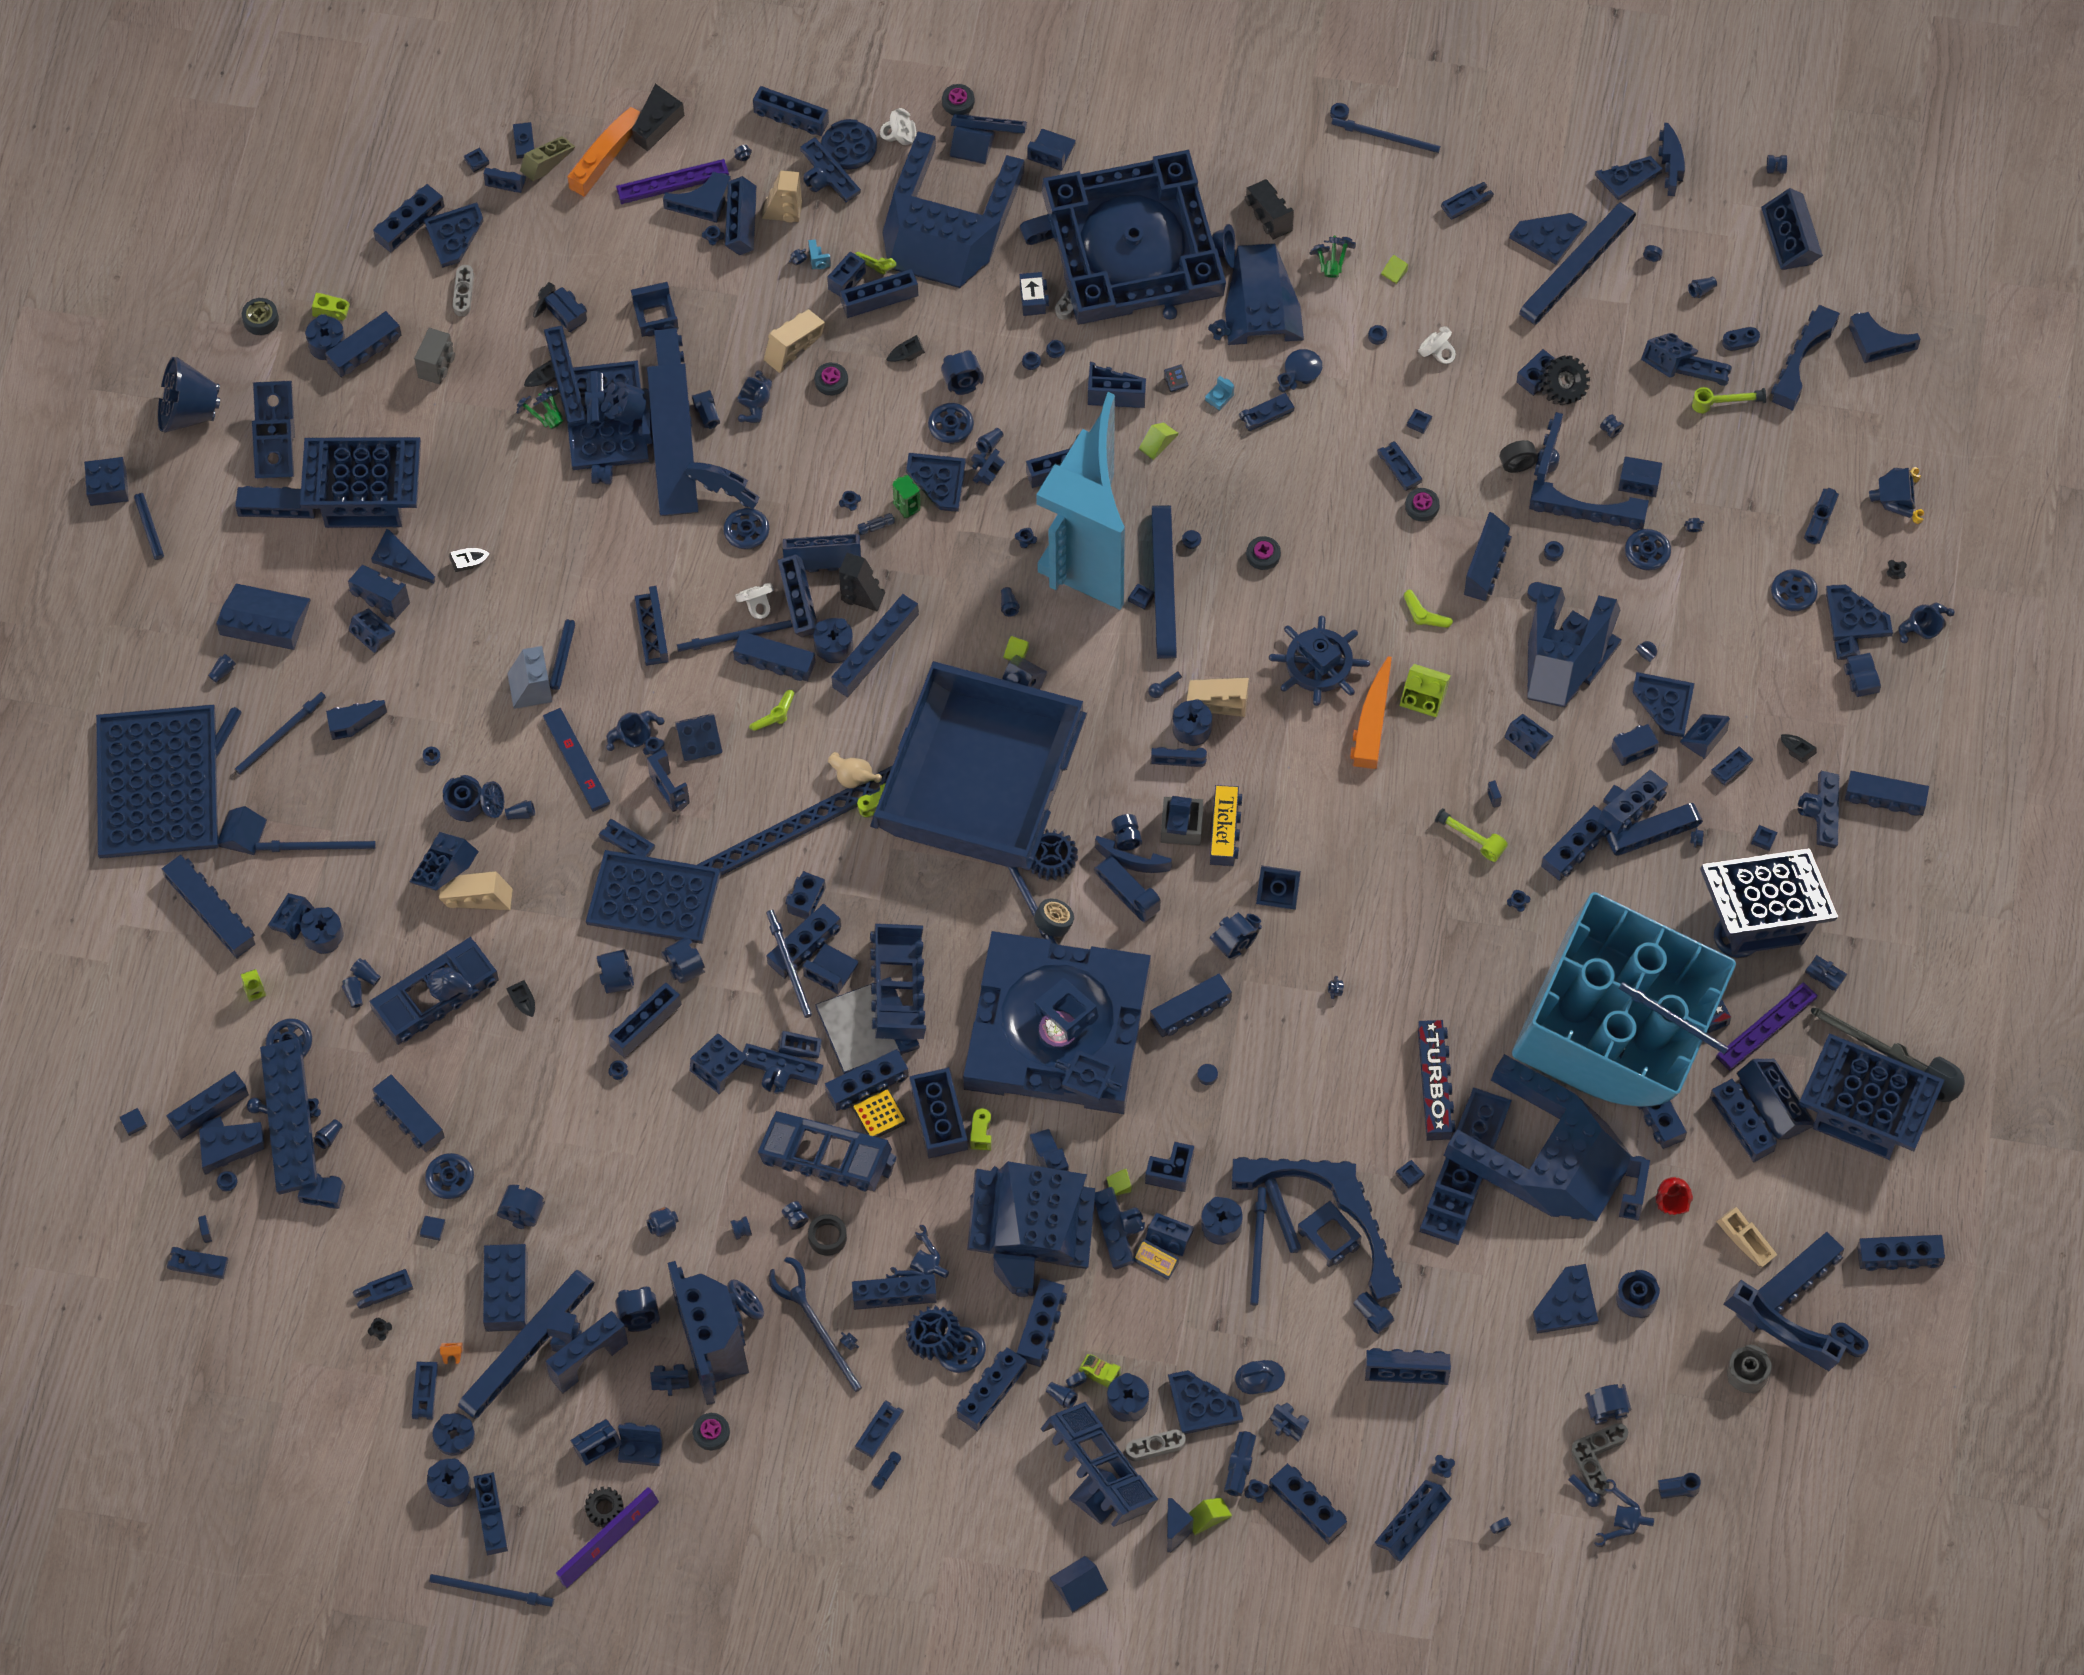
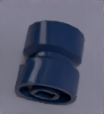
[1111,814,1142,851]

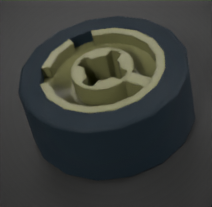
[241,298,279,335]

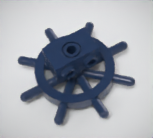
[1268,615,1370,706]

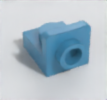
[808,239,831,269]
[1205,376,1234,411]

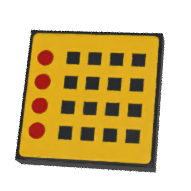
[852,1088,907,1138]

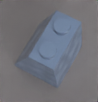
[507,646,552,709]

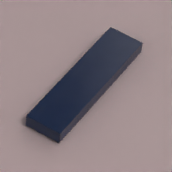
[951,114,1027,134]

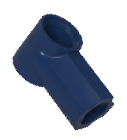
[692,390,720,429]
[1353,1292,1395,1334]
[1658,1473,1701,1499]

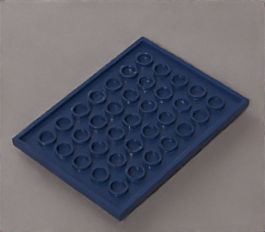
[96,704,218,859]

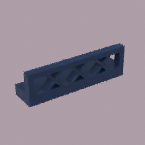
[635,585,669,666]
[1374,1480,1451,1562]

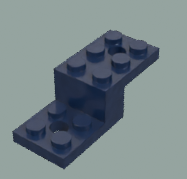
[252,381,295,478]

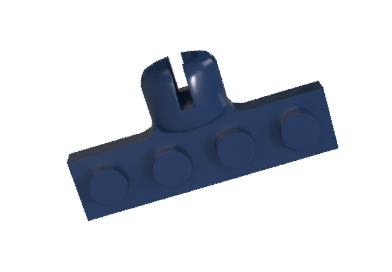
[800,137,861,203]
[1534,412,1563,485]
[1797,770,1839,848]
[743,1043,823,1094]
[1094,1187,1145,1270]

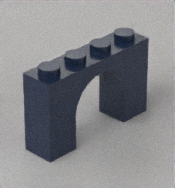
[546,1311,628,1394]

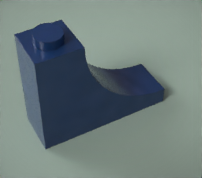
[663,172,731,223]
[1848,312,1921,363]
[1030,1129,1069,1171]

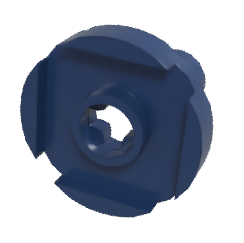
[433,1413,475,1456]

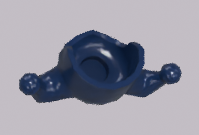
[737,370,772,423]
[1898,602,1955,643]
[606,710,665,751]

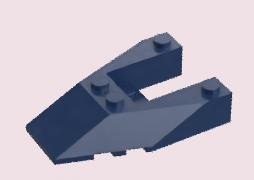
[1527,583,1621,707]

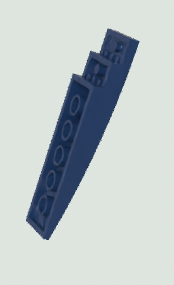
[647,363,698,516]
[1419,1087,1512,1245]

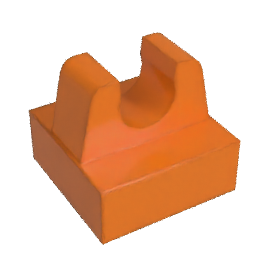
[440,1342,463,1364]

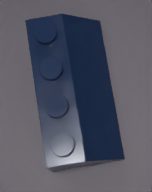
[1761,188,1823,270]
[1464,512,1512,601]
[783,533,861,572]
[1736,1058,1815,1140]
[1365,1348,1451,1385]

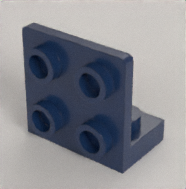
[1027,129,1076,171]
[1641,333,1698,378]
[1618,456,1662,497]
[675,713,723,761]
[803,944,858,994]
[689,1034,747,1094]
[618,1423,663,1466]

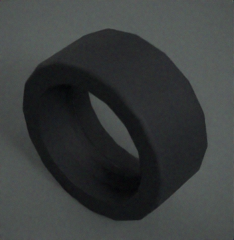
[1499,440,1538,473]
[808,1214,847,1256]

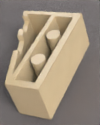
[762,171,802,222]
[764,309,825,373]
[1187,678,1249,717]
[439,872,513,910]

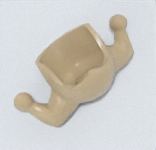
[828,752,882,788]

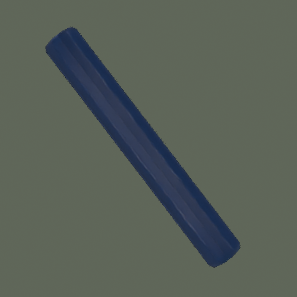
[134,493,164,560]
[549,619,575,690]
[216,707,241,759]
[1265,1178,1301,1253]

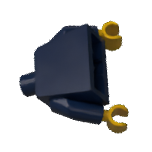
[1869,467,1924,524]

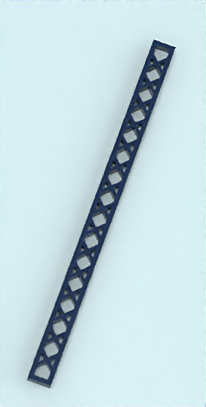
[697,765,893,876]

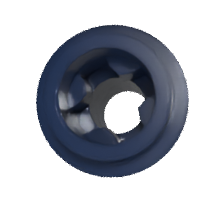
[1688,276,1717,298]
[976,428,1004,454]
[1001,587,1020,617]
[208,654,236,683]
[505,800,535,820]
[350,958,381,986]
[341,977,363,1008]
[313,1119,343,1149]
[1046,1382,1078,1408]

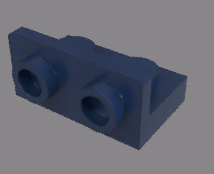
[483,168,526,193]
[349,608,396,653]
[1504,714,1554,759]
[268,893,315,940]
[1145,1213,1194,1256]

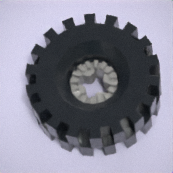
[1539,355,1590,406]

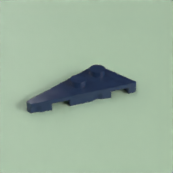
[371,529,435,584]

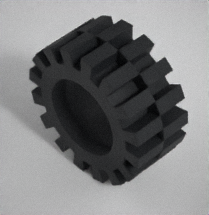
[585,1486,624,1528]

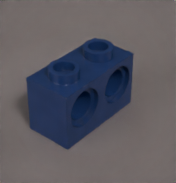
[827,251,866,297]
[1516,349,1555,396]
[785,871,826,920]

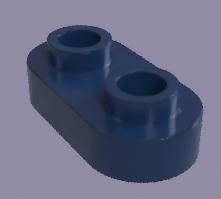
[1722,327,1760,351]
[1830,1322,1869,1357]

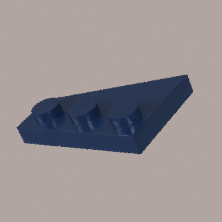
[1595,156,1663,200]

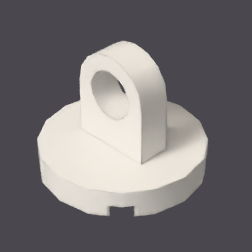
[880,108,916,145]
[1418,326,1456,364]
[735,583,774,619]

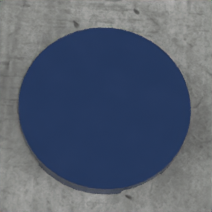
[821,119,877,170]

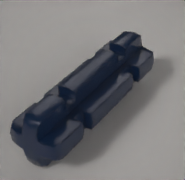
[857,513,895,535]
[871,1451,901,1490]

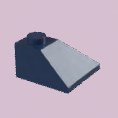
[993,1253,1035,1297]

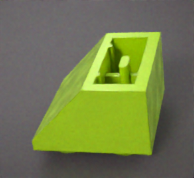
[1399,664,1451,718]

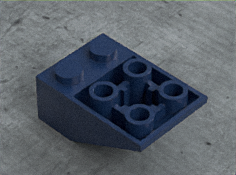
[409,832,479,891]

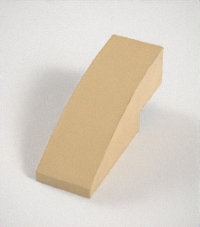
[1716,1207,1777,1268]

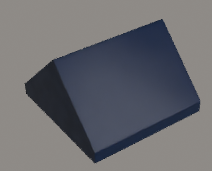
[950,126,995,164]
[1680,714,1730,759]
[218,806,267,855]
[1256,865,1301,910]
[1069,1468,1117,1524]
[1167,1498,1193,1552]
[1049,1556,1108,1613]

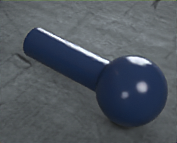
[1163,304,1178,320]
[1148,671,1182,698]
[247,1098,268,1114]
[1568,1474,1602,1507]

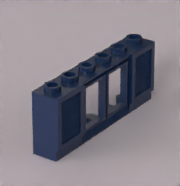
[870,924,926,1040]
[369,936,499,1045]
[758,1111,892,1192]
[1041,1402,1158,1527]

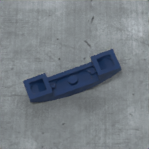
[1095,836,1172,873]

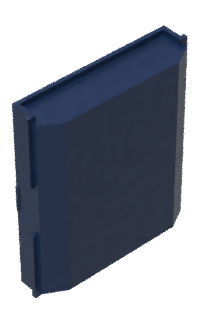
[870,661,1087,870]

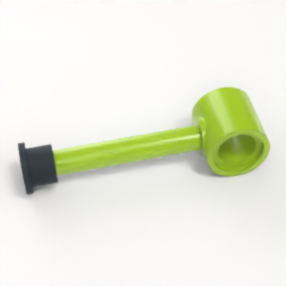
[1692,387,1766,413]
[1435,808,1508,862]

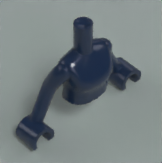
[886,1225,949,1278]
[1594,1479,1655,1547]

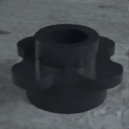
[1886,560,1907,579]
[368,1317,392,1341]

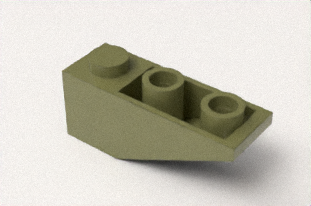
[520,136,575,181]

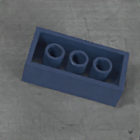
[909,1067,968,1159]
[483,1244,528,1332]

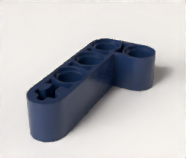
[1094,856,1161,923]

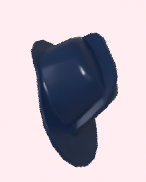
[1212,224,1235,268]
[1235,1360,1285,1394]

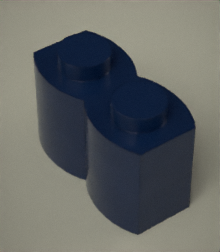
[1844,653,1881,697]
[297,1173,345,1209]

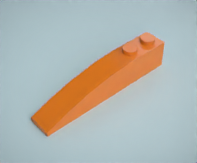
[567,107,641,197]
[1350,656,1392,769]

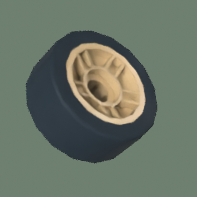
[1034,898,1074,937]

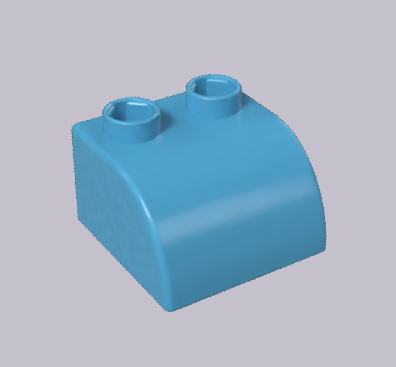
[1512,892,1736,1106]

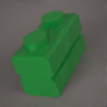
[892,475,921,518]

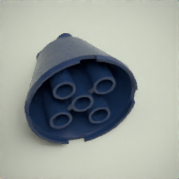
[157,357,220,433]

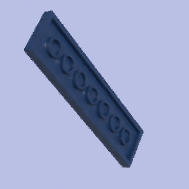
[260,1037,318,1195]

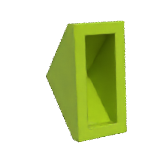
[1139,422,1178,460]
[1188,1498,1232,1535]

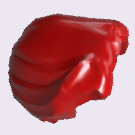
[1655,1177,1693,1215]

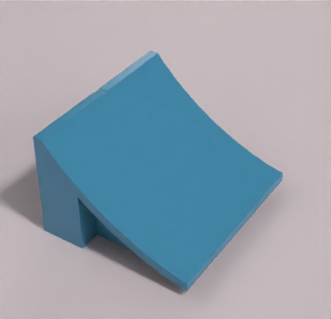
[1036,392,1125,610]

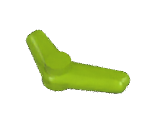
[855,252,896,275]
[1404,589,1453,628]
[749,690,794,731]

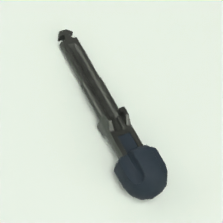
[1811,1008,1965,1102]

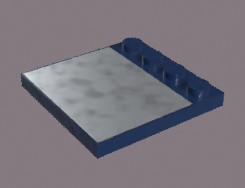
[815,977,920,1074]

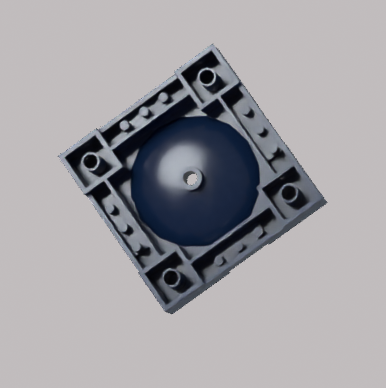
[1042,149,1226,325]
[963,931,1151,1114]

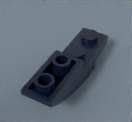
[1658,122,1685,196]
[685,462,760,509]
[473,1472,508,1556]

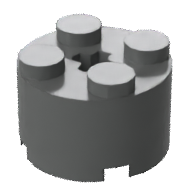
[1727,1345,1772,1394]

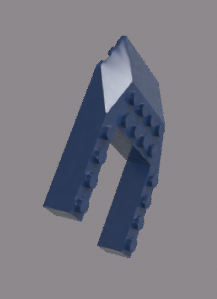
[882,131,1024,288]
[1443,1054,1633,1222]

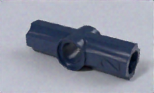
[585,371,605,429]
[1804,488,1839,545]
[1224,1431,1256,1497]

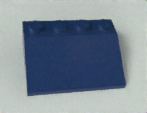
[216,584,311,650]

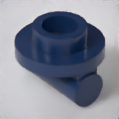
[1635,641,1657,662]

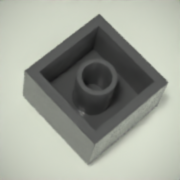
[414,328,455,384]
[1161,797,1204,845]

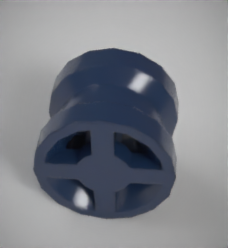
[1600,414,1624,438]
[730,1216,752,1240]

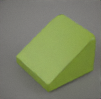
[1381,255,1408,284]
[1003,636,1029,660]
[1106,1169,1131,1196]

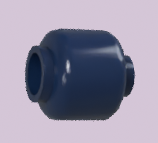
[646,1207,679,1237]

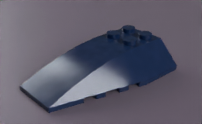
[1225,243,1304,345]

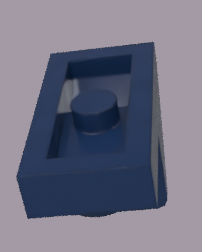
[1167,796,1192,835]

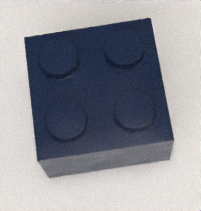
[84,457,129,506]

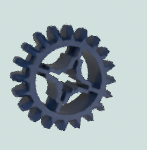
[1031,829,1078,881]
[905,1305,961,1361]

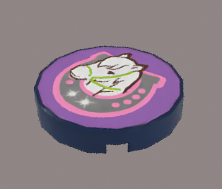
[1038,1010,1077,1050]

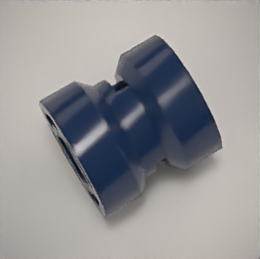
[1766,155,1787,174]
[591,465,613,485]
[782,1201,809,1230]

